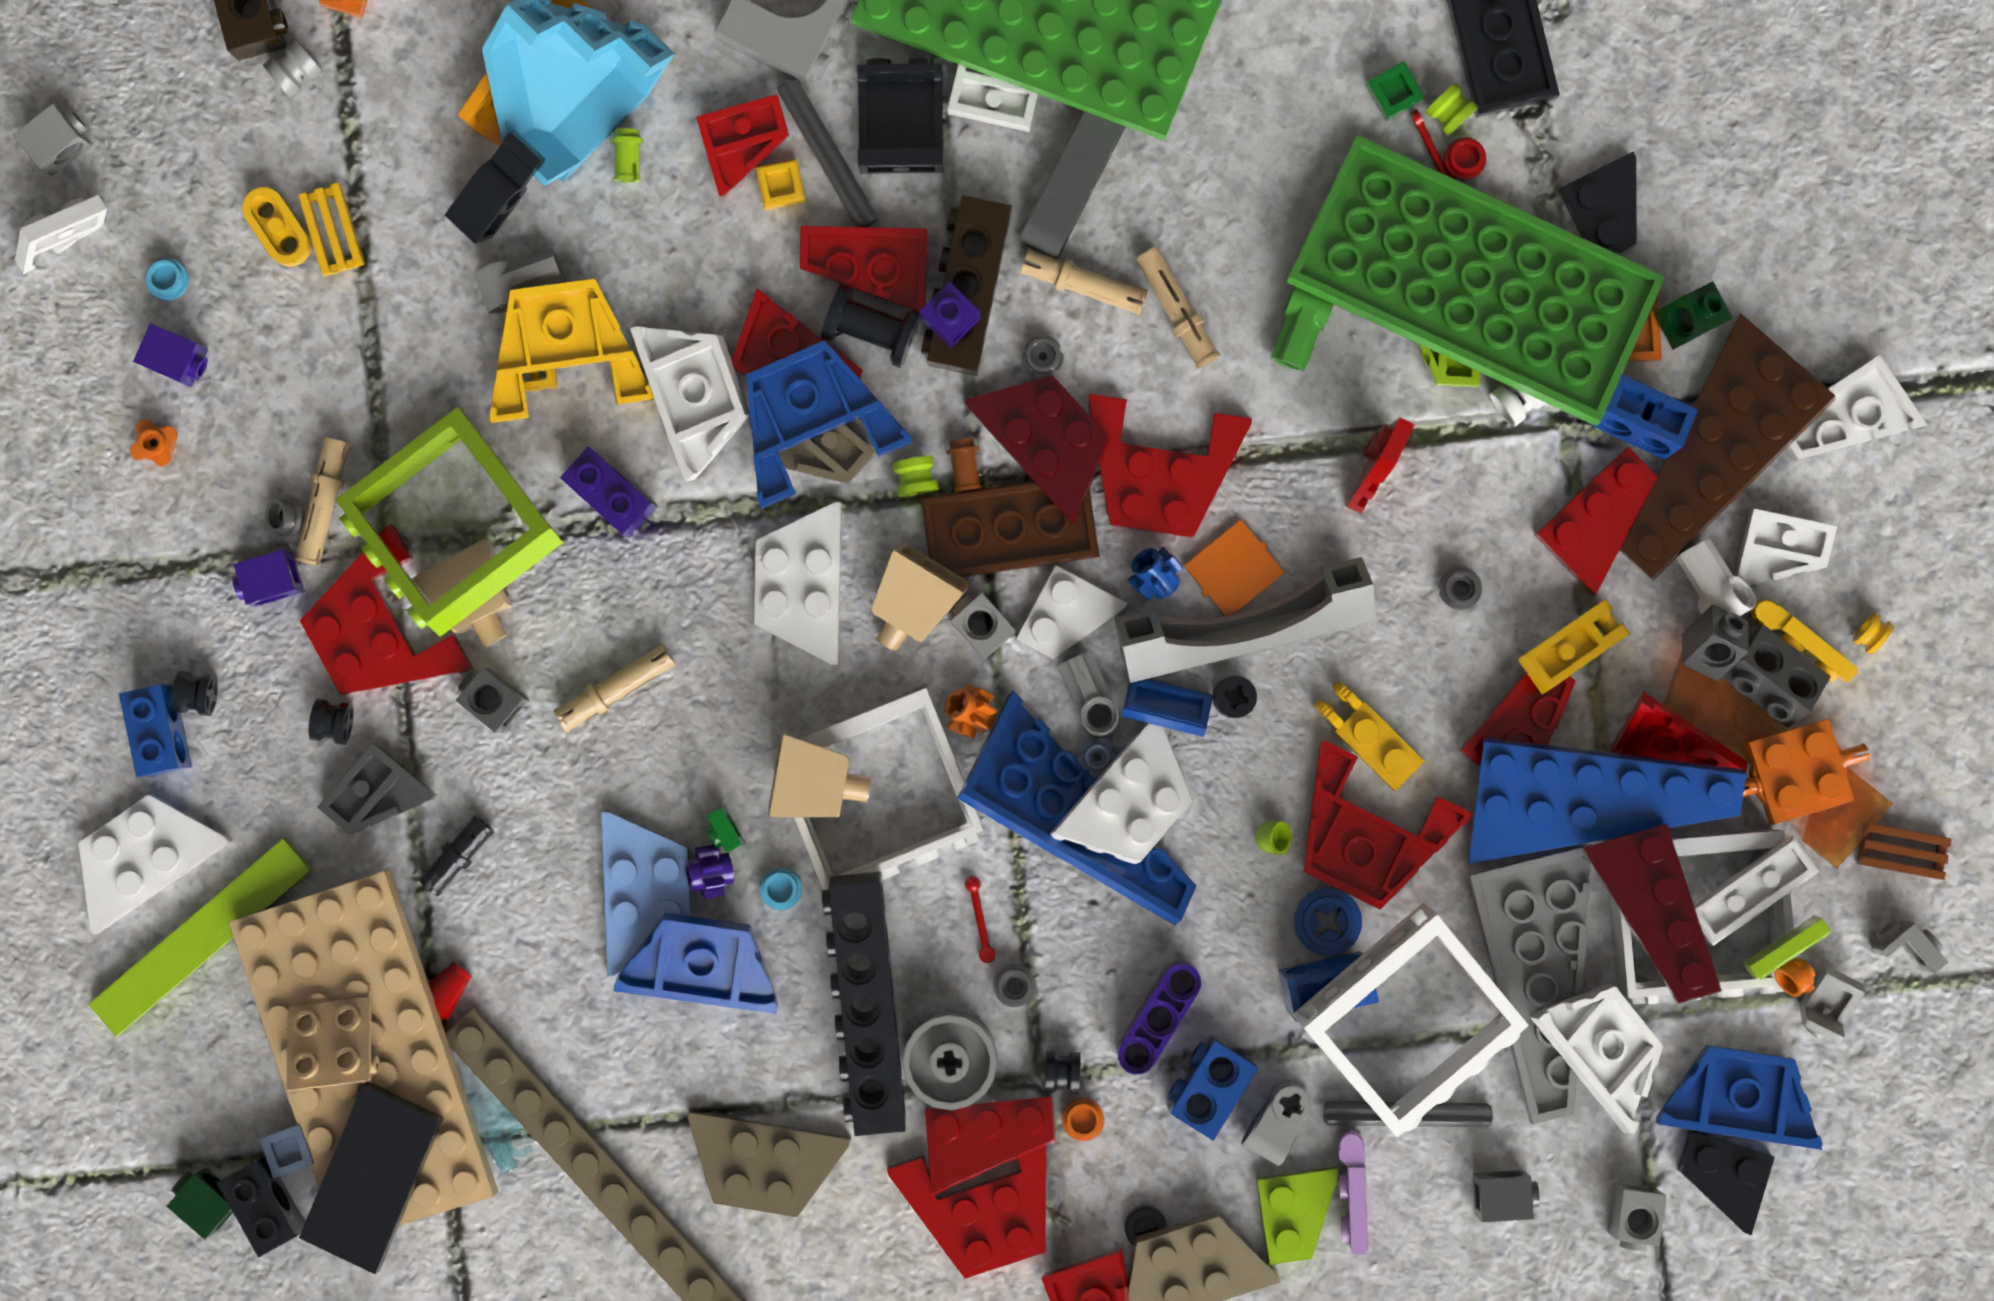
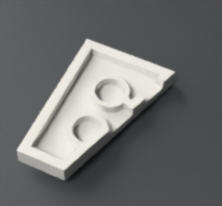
[1786,355,1927,461]

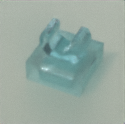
[483,1124,533,1175]

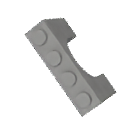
[716,0,859,87]

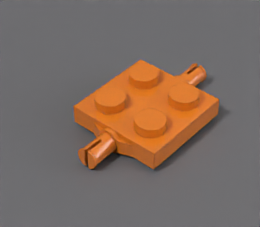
[1743,719,1870,825]

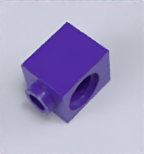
[919,281,980,349]
[133,323,208,387]
[232,549,305,607]

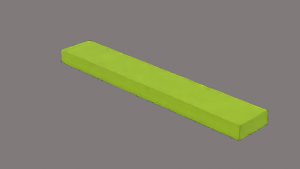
[88,838,313,1037]

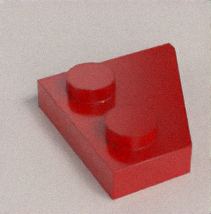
[696,94,789,197]

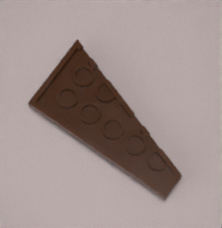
[1621,313,1836,581]

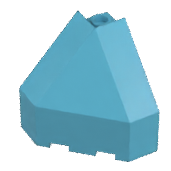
[482,0,675,186]

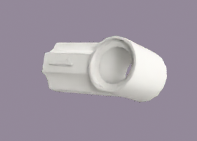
[1676,538,1756,616]

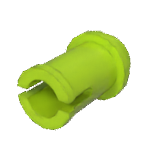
[610,128,644,183]

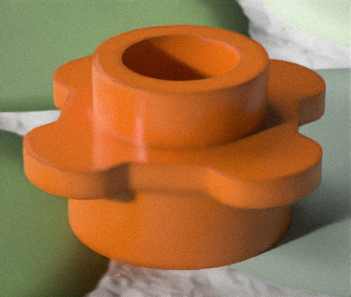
[130,420,178,467]

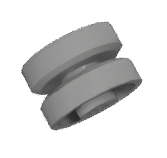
[902,1009,997,1110]

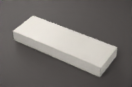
[1694,836,1819,946]

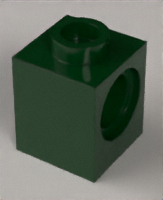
[1653,281,1733,350]
[166,1167,233,1240]

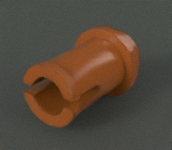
[946,438,982,492]

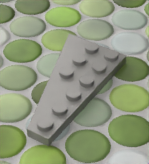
[1467,844,1592,1124]

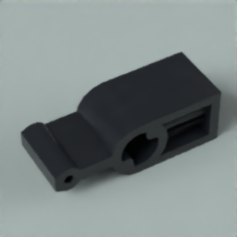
[445,130,546,244]

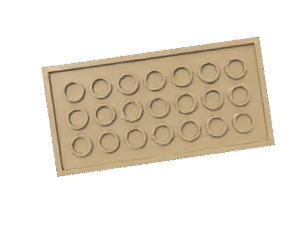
[229,869,499,1226]

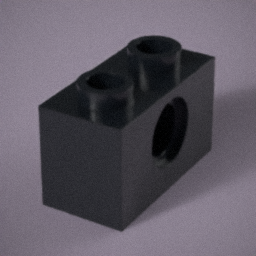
[217,1156,305,1258]

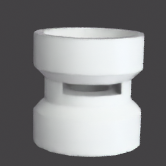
[1489,385,1546,427]

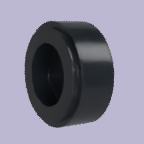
[1124,1205,1167,1246]

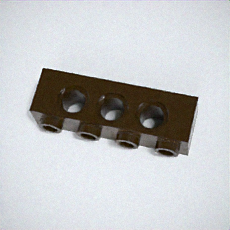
[214,0,289,61]
[921,195,1012,376]

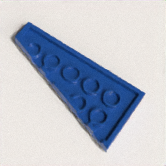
[957,690,1197,925]
[1468,737,1746,864]

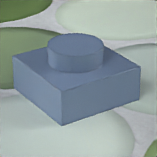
[259,1124,314,1179]

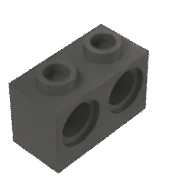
[1722,624,1831,728]

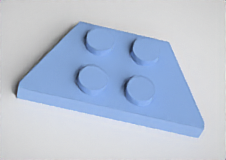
[601,812,692,976]

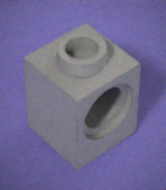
[13,104,92,176]
[950,593,1016,660]
[1608,1183,1667,1251]

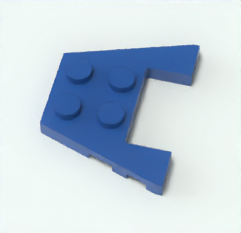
[746,340,913,509]

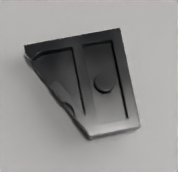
[1558,151,1637,254]
[1677,1129,1775,1235]

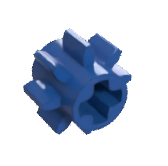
[1128,547,1183,601]

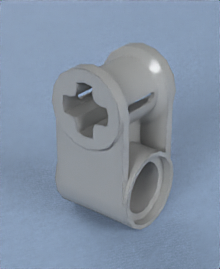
[1241,1080,1311,1166]

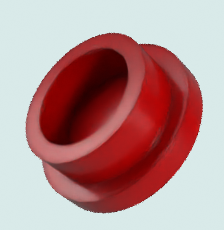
[1443,137,1486,180]

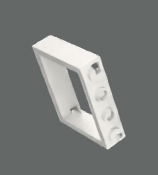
[768,688,984,890]
[1610,829,1797,1004]
[1292,903,1529,1137]

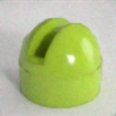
[1254,820,1292,855]

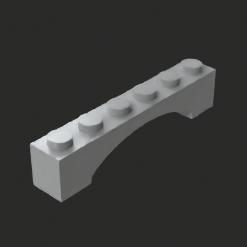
[1114,557,1377,683]

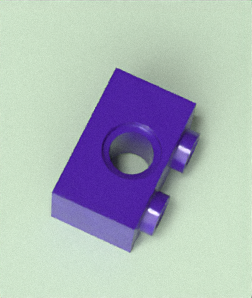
[560,446,657,538]

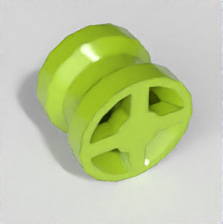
[1425,82,1479,136]
[892,455,939,497]

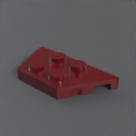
[964,375,1110,524]

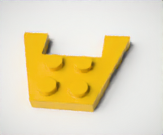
[489,279,654,424]

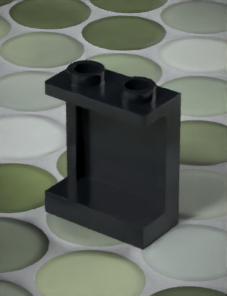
[857,57,944,174]

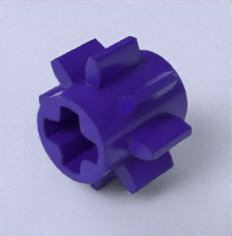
[685,844,734,900]

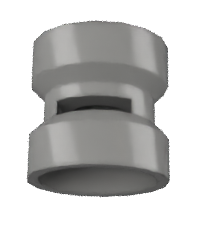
[263,38,323,98]

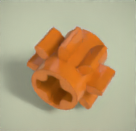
[944,683,997,739]

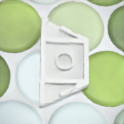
[630,326,750,481]
[754,502,842,665]
[1050,723,1192,864]
[78,794,233,935]
[1530,984,1663,1135]

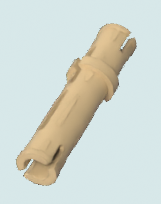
[1135,246,1221,369]
[1020,248,1148,316]
[293,437,350,566]
[553,643,676,733]

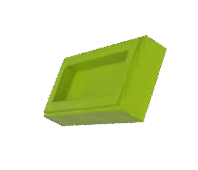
[1743,915,1831,979]

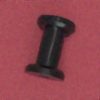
[821,283,920,368]

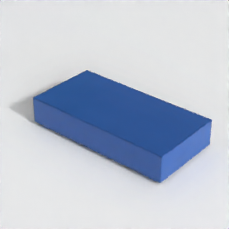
[1121,679,1213,737]

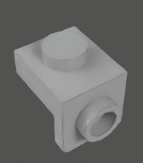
[1871,920,1948,973]
[1800,966,1865,1043]

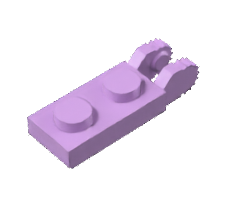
[1338,1128,1368,1254]

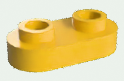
[242,187,312,267]

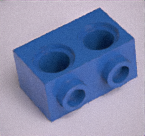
[1589,374,1698,460]
[119,684,192,777]
[1278,951,1379,1021]
[1166,1037,1258,1141]

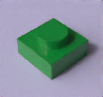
[1365,61,1425,121]
[705,807,746,853]

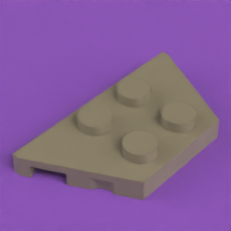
[688,1110,851,1217]
[1127,1211,1280,1301]

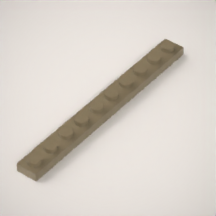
[446,1007,745,1301]

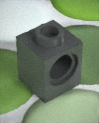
[1682,604,1749,681]
[455,667,529,733]
[1473,1170,1540,1223]

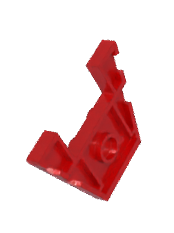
[1088,394,1252,538]
[300,524,474,695]
[1302,740,1473,910]
[887,1146,1046,1279]

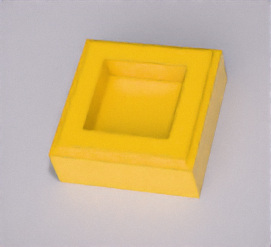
[755,159,806,211]

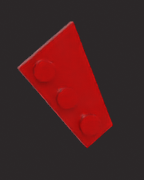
[1459,671,1576,768]

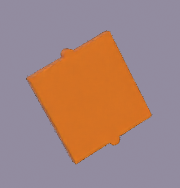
[1184,519,1285,616]

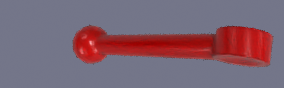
[1410,109,1456,180]
[965,876,996,963]

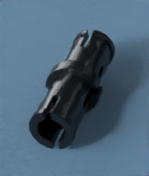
[418,815,495,896]

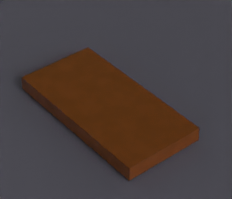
[921,481,1100,578]

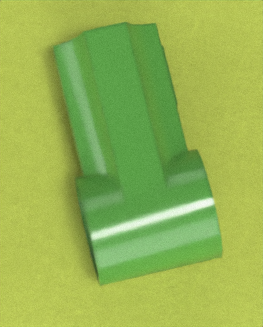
[1270,286,1334,372]

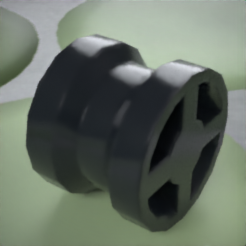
[172,671,218,716]
[1213,676,1257,718]
[308,699,354,745]
[1045,1050,1081,1095]

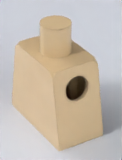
[412,539,513,647]
[871,542,971,651]
[767,733,871,818]

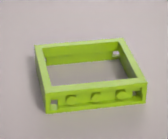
[335,406,563,637]

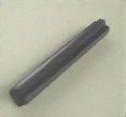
[778,78,877,227]
[1323,1101,1493,1127]

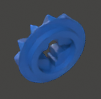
[1294,888,1362,956]

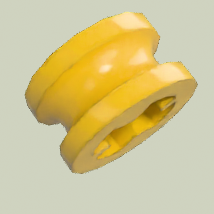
[1852,612,1894,655]

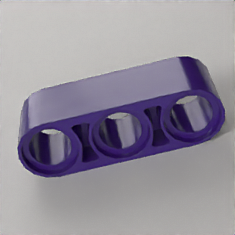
[1116,960,1201,1075]

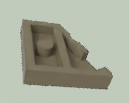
[780,425,876,485]

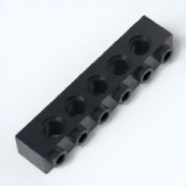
[822,871,906,1136]

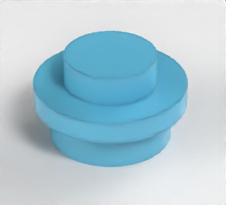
[145,258,189,301]
[760,868,802,910]

